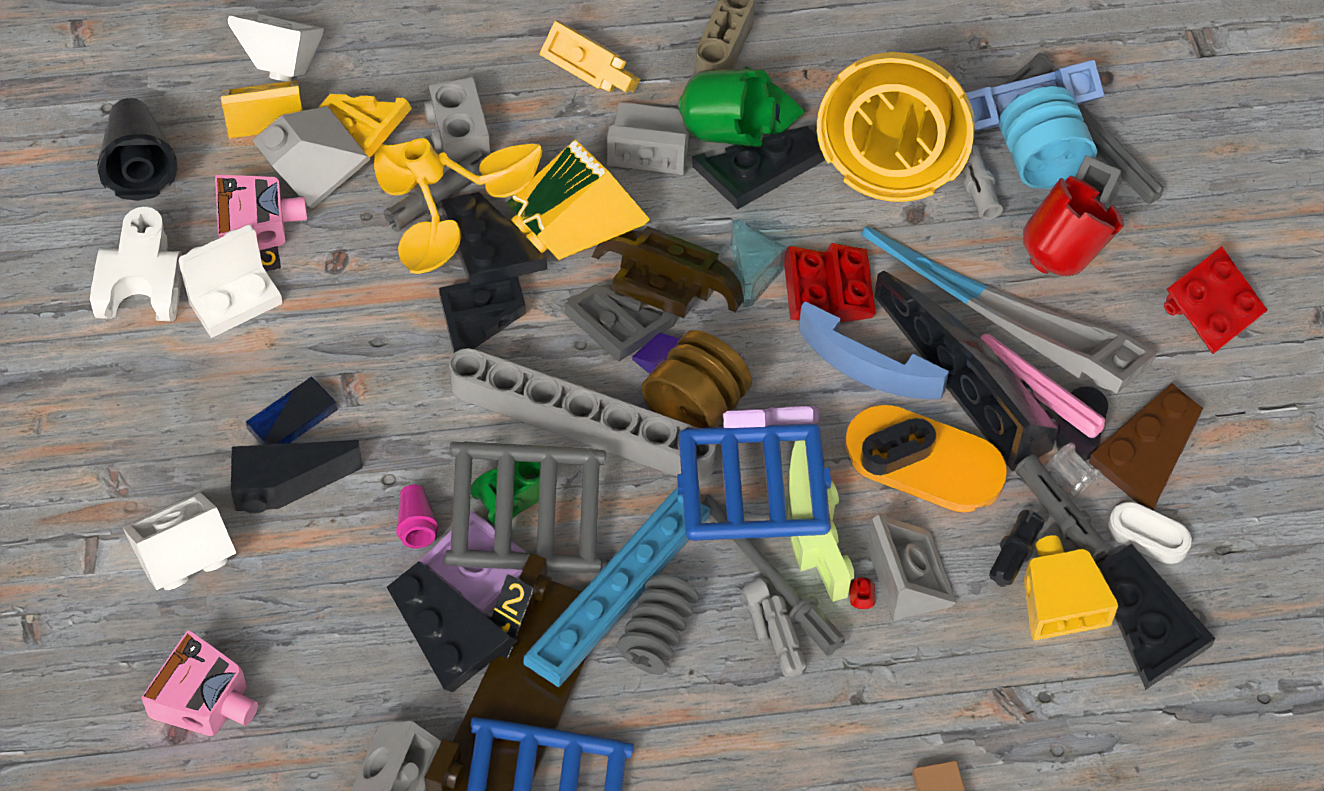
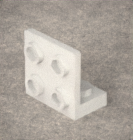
[178,224,283,338]

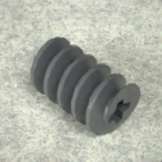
[618,575,699,675]

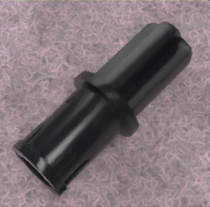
[989,510,1044,587]

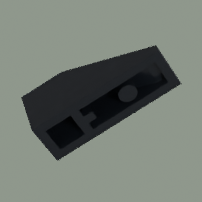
[231,440,362,513]

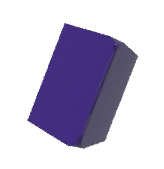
[632,333,679,374]

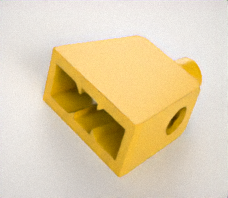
[1024,535,1118,641]

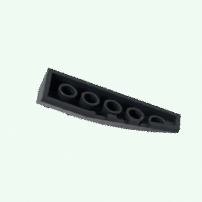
[874,270,1059,472]

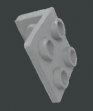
[607,102,690,175]

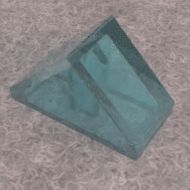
[731,219,786,307]

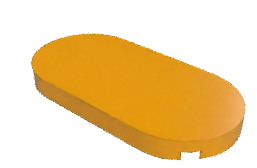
[845,405,1007,513]

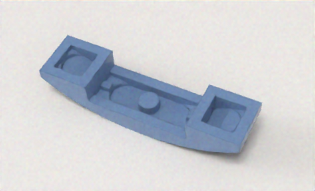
[965,60,1105,132]
[799,301,949,399]

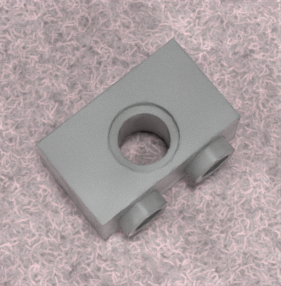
[351,721,441,791]

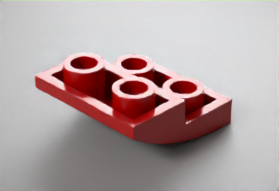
[783,243,876,322]

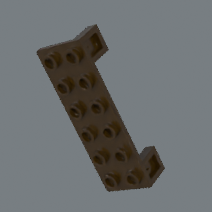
[424,553,591,791]

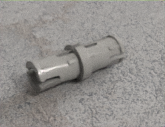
[962,145,1003,220]

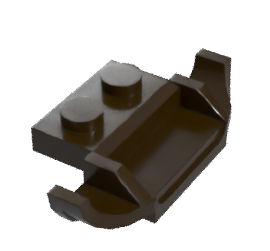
[592,226,743,318]

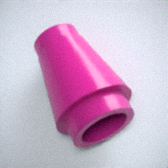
[396,484,438,549]

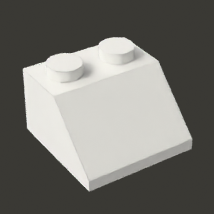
[123,492,236,590]

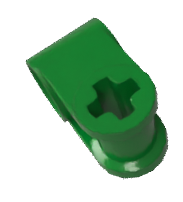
[471,461,540,525]

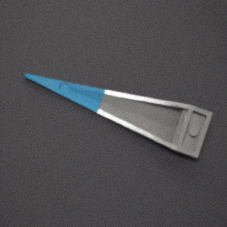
[861,226,1156,394]

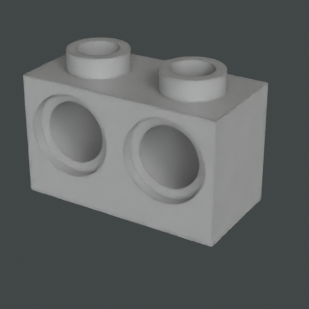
[423,77,490,168]

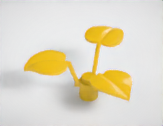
[374,138,542,274]

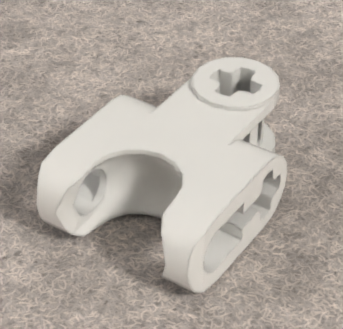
[90,207,183,322]

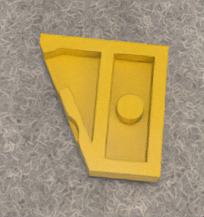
[318,94,412,158]

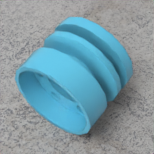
[999,86,1097,189]

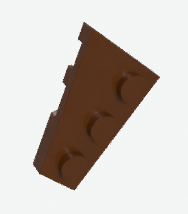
[1089,383,1203,511]

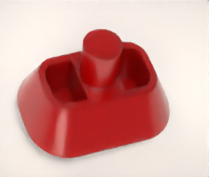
[850,577,875,609]

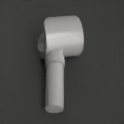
[741,578,770,641]

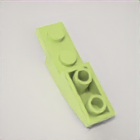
[786,441,855,602]

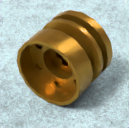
[641,330,753,428]

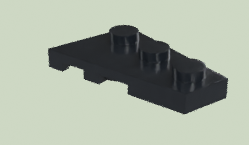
[692,126,826,210]
[441,192,548,287]
[1098,543,1215,690]
[387,561,519,693]

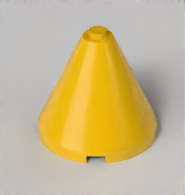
[817,52,975,202]

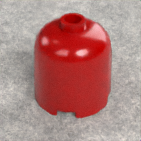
[1023,176,1124,277]

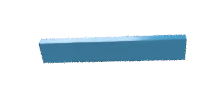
[524,488,711,687]

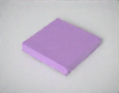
[420,510,527,613]

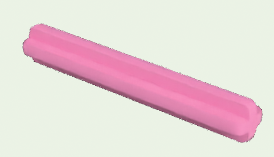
[980,334,1105,438]

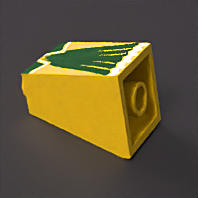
[506,139,650,260]

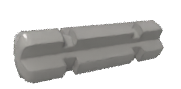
[761,595,806,678]

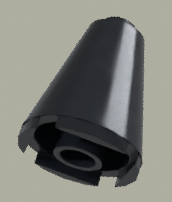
[97,98,178,201]

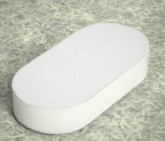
[1108,502,1192,564]

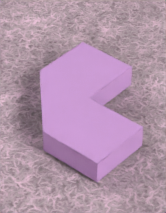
[723,405,820,428]

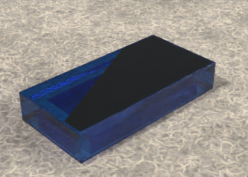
[246,376,338,445]

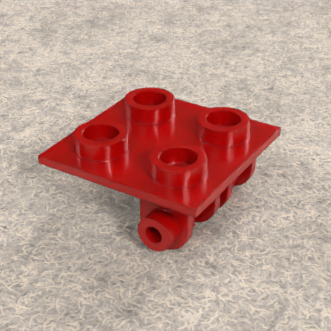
[1164,246,1268,354]

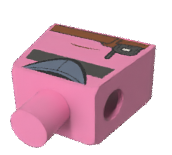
[215,175,307,250]
[141,630,258,736]

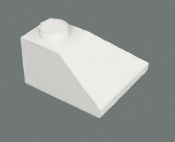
[228,13,324,81]

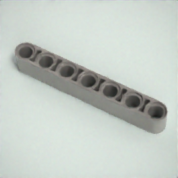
[449,348,716,482]

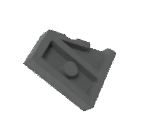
[564,285,676,361]

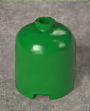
[679,69,776,146]

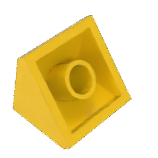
[221,80,303,139]

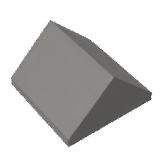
[867,514,957,621]

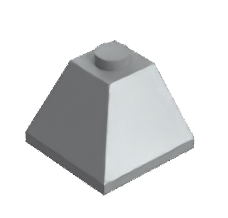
[252,106,371,209]

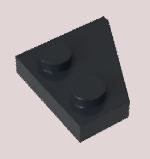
[439,276,526,354]

